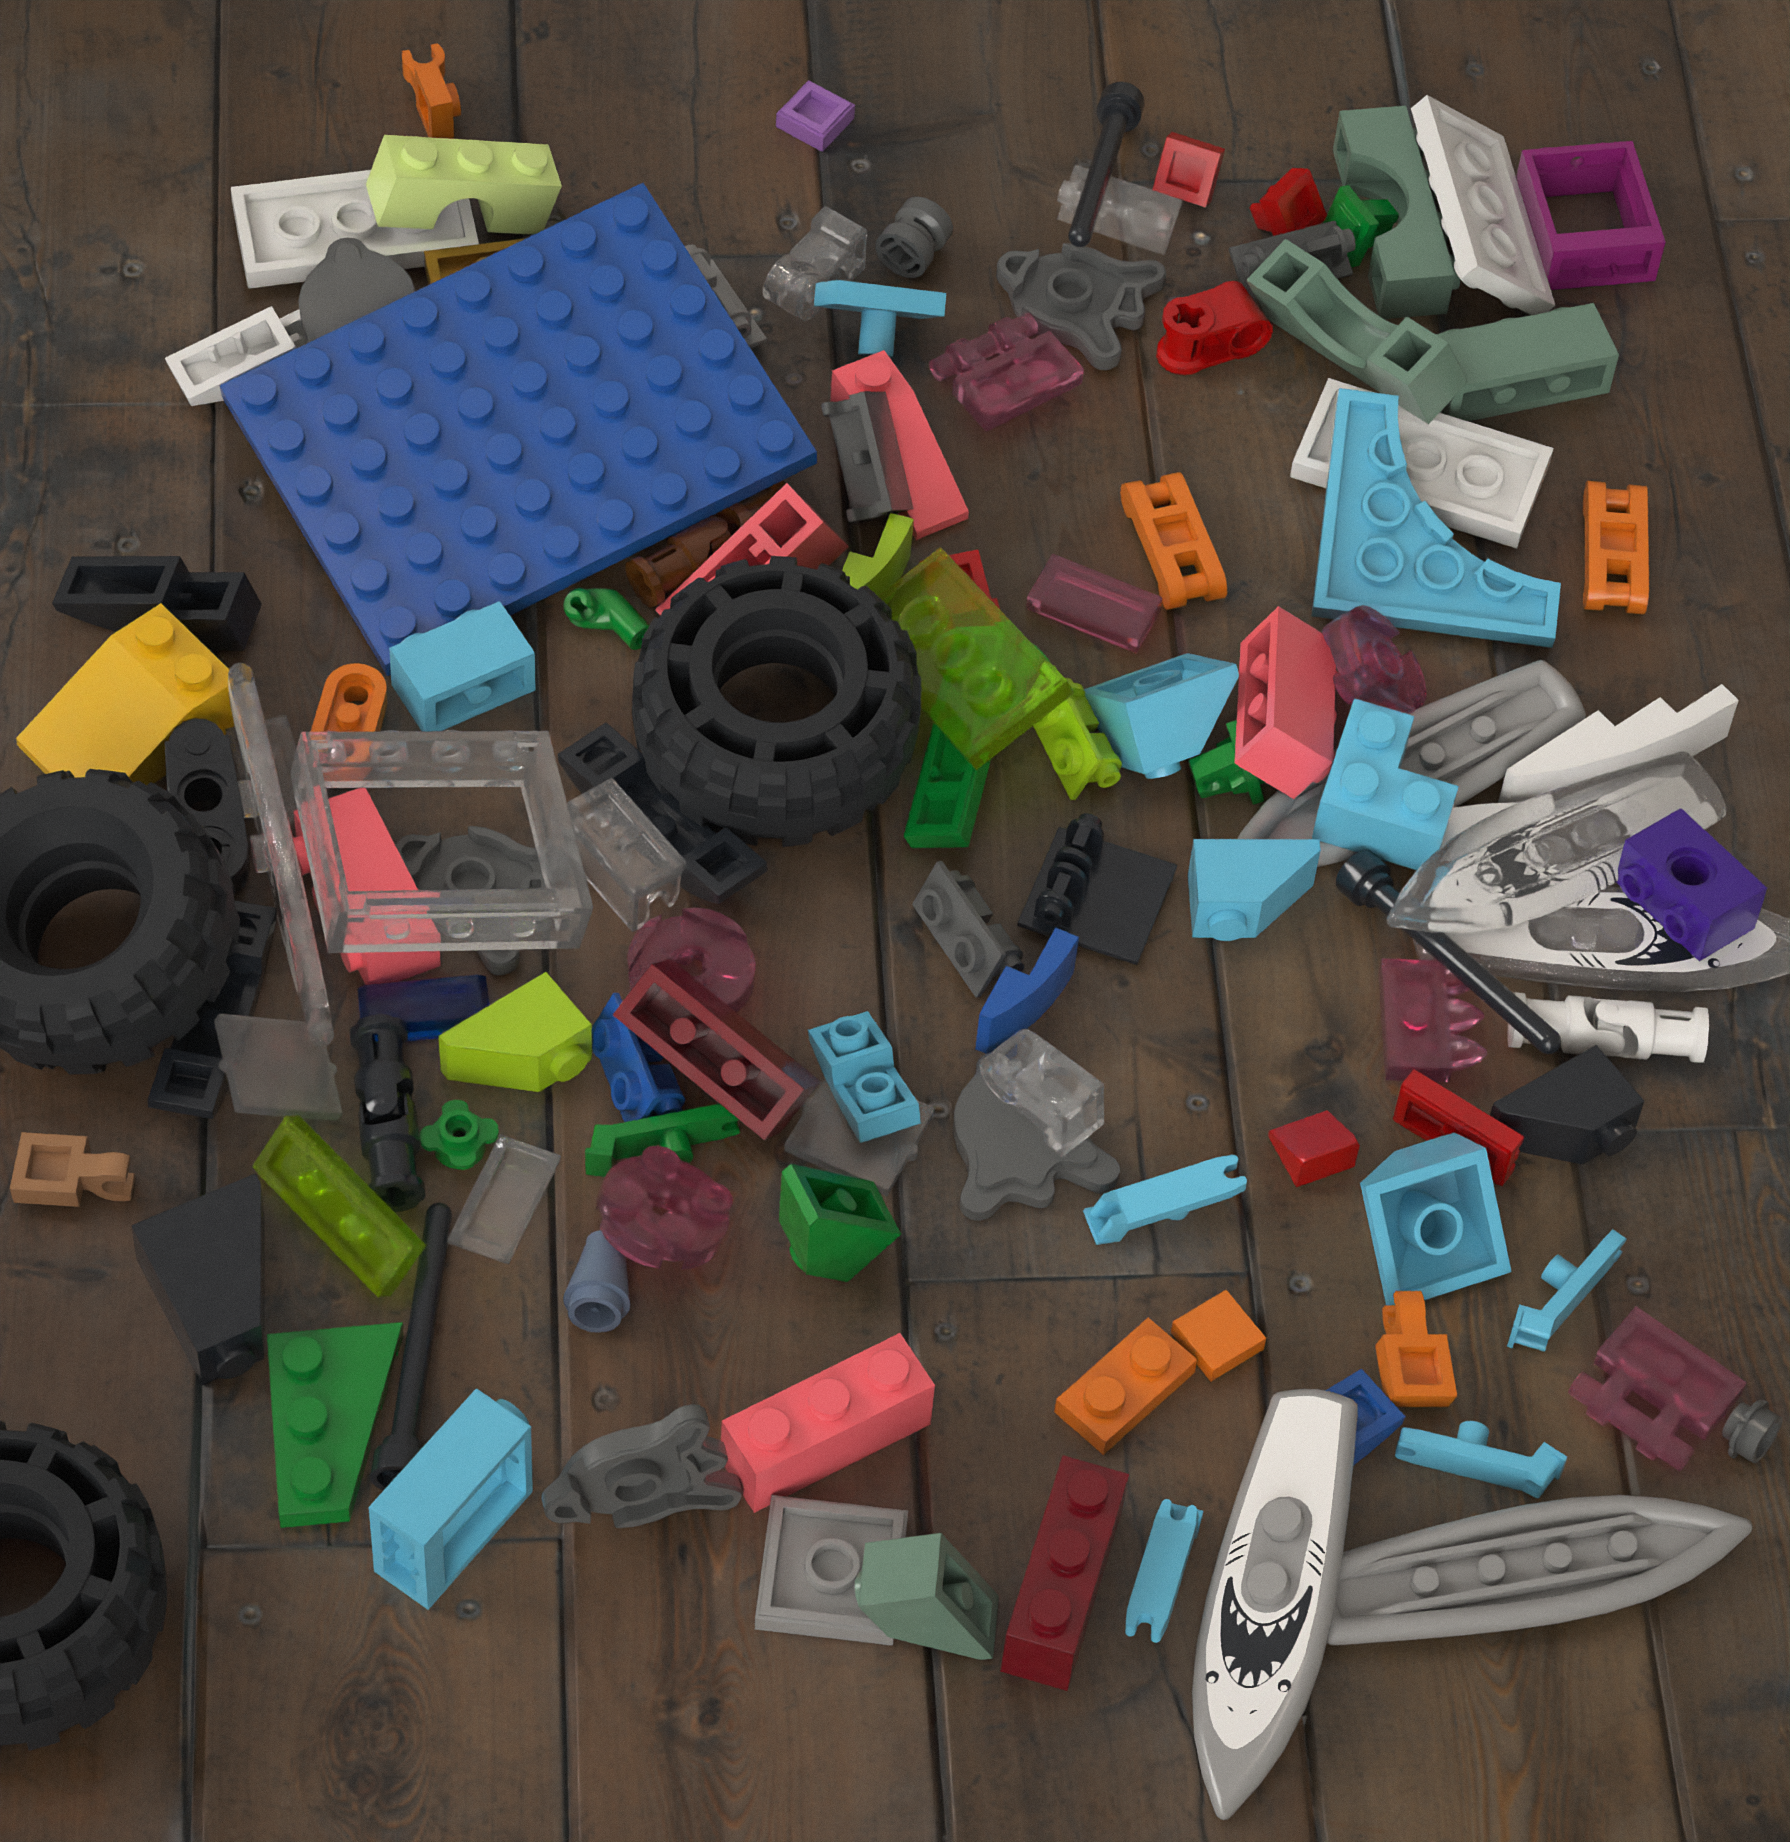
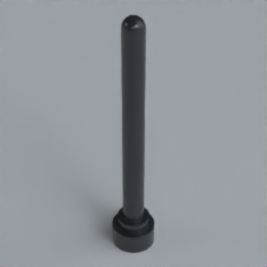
[1068,82,1145,247]
[1336,850,1561,1054]
[370,1202,452,1491]

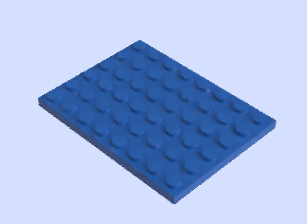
[219,183,817,676]

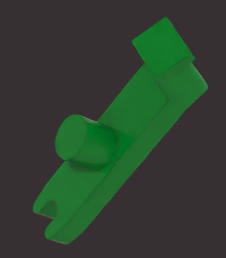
[585,1104,740,1178]

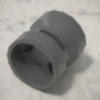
[875,196,953,278]

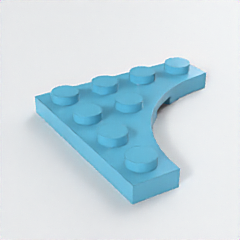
[1311,388,1561,648]

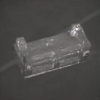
[559,778,687,932]

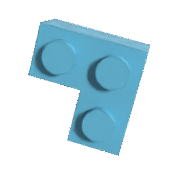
[1312,698,1459,875]

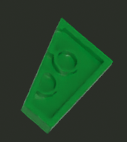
[267,1322,404,1528]

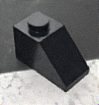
[1490,1045,1644,1165]

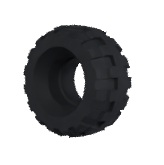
[632,556,922,847]
[0,769,240,1075]
[0,1420,167,1752]

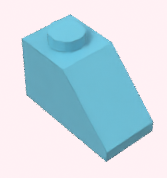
[1188,839,1321,941]

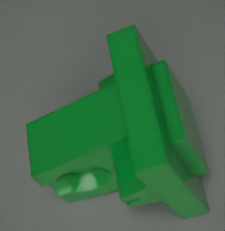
[1323,185,1399,267]
[1189,720,1265,805]

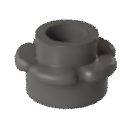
[1722,1400,1783,1463]

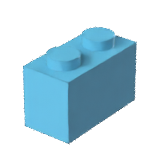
[389,601,536,737]

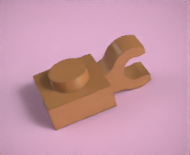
[10,1132,136,1207]

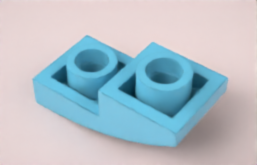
[808,1011,921,1143]

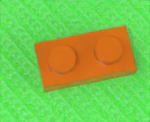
[1054,1317,1198,1455]

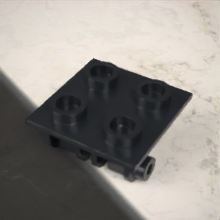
[1017,813,1178,965]

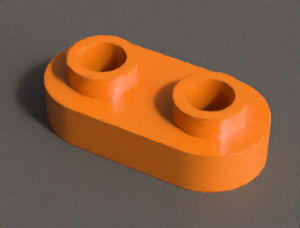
[309,663,388,777]

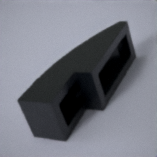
[52,556,262,651]

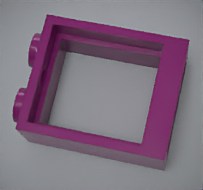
[1516,141,1666,290]

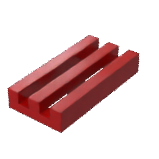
[1393,1069,1524,1186]

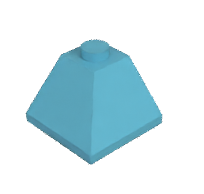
[1084,653,1239,779]
[1360,1132,1512,1305]

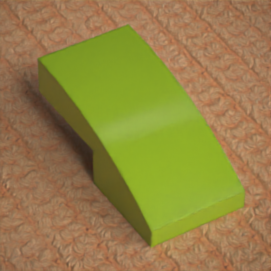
[842,513,914,601]

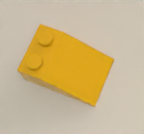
[16,603,243,785]

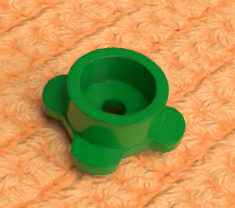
[419,1100,499,1170]

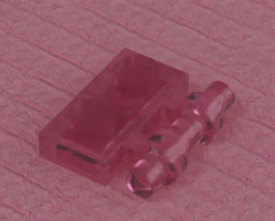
[929,313,1084,432]
[1568,1306,1747,1471]

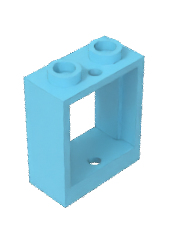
[369,1388,533,1610]

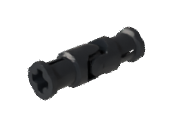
[349,1014,426,1213]

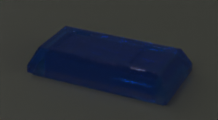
[357,974,489,1041]

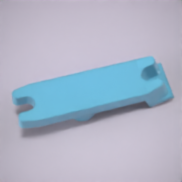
[1083,1155,1247,1245]
[1507,1229,1627,1352]
[1395,1421,1567,1498]
[1125,1499,1203,1643]

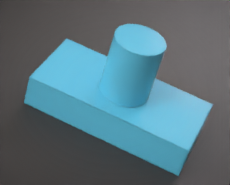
[814,280,946,357]

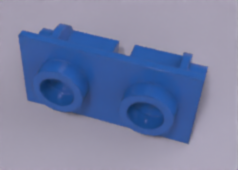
[592,993,685,1122]

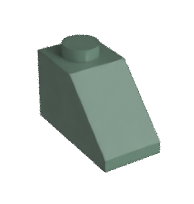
[855,1533,999,1660]

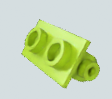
[1027,666,1122,800]

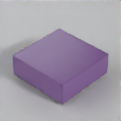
[776,80,855,152]

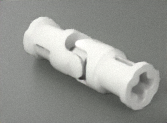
[1507,992,1709,1063]

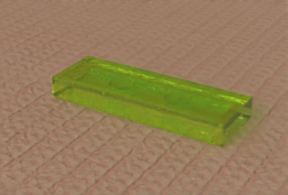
[252,1115,426,1297]

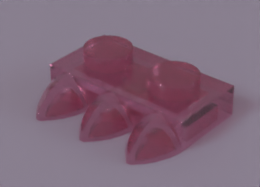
[1378,958,1487,1082]

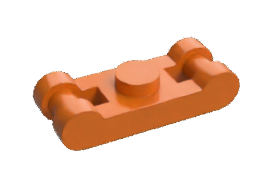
[1120,472,1227,610]
[1583,481,1649,615]

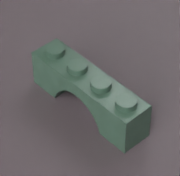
[1333,105,1460,319]
[1246,239,1468,425]

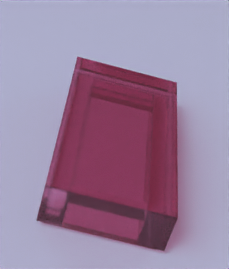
[1026,553,1163,653]

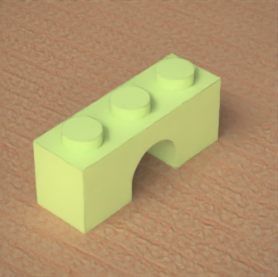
[366,135,562,235]

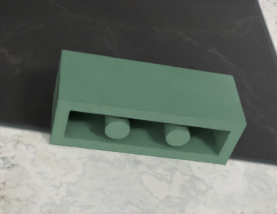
[1435,303,1619,421]

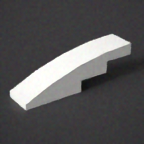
[165,306,308,406]
[1498,684,1739,806]

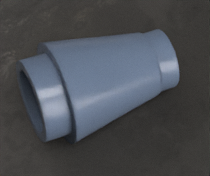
[563,1230,630,1333]

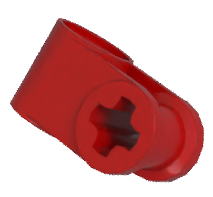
[1156,281,1273,375]

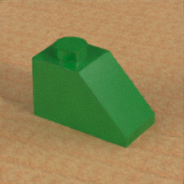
[779,1164,901,1282]

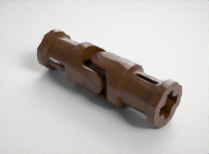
[625,480,786,608]

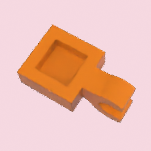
[402,43,461,139]
[1375,1291,1457,1407]

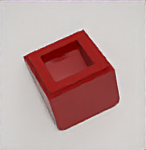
[1268,1111,1360,1187]

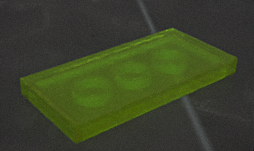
[878,547,1074,770]

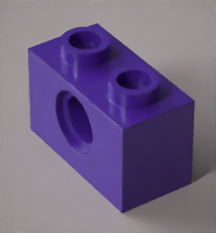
[1614,808,1767,962]

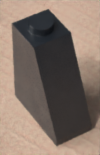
[131,1174,265,1386]

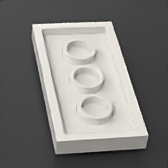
[1411,95,1556,315]
[231,170,479,289]
[1290,378,1554,549]

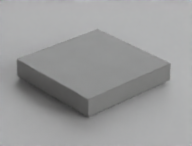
[754,1495,908,1646]

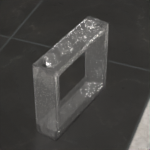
[290,730,593,953]

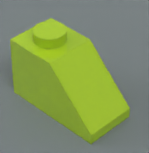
[439,972,592,1092]

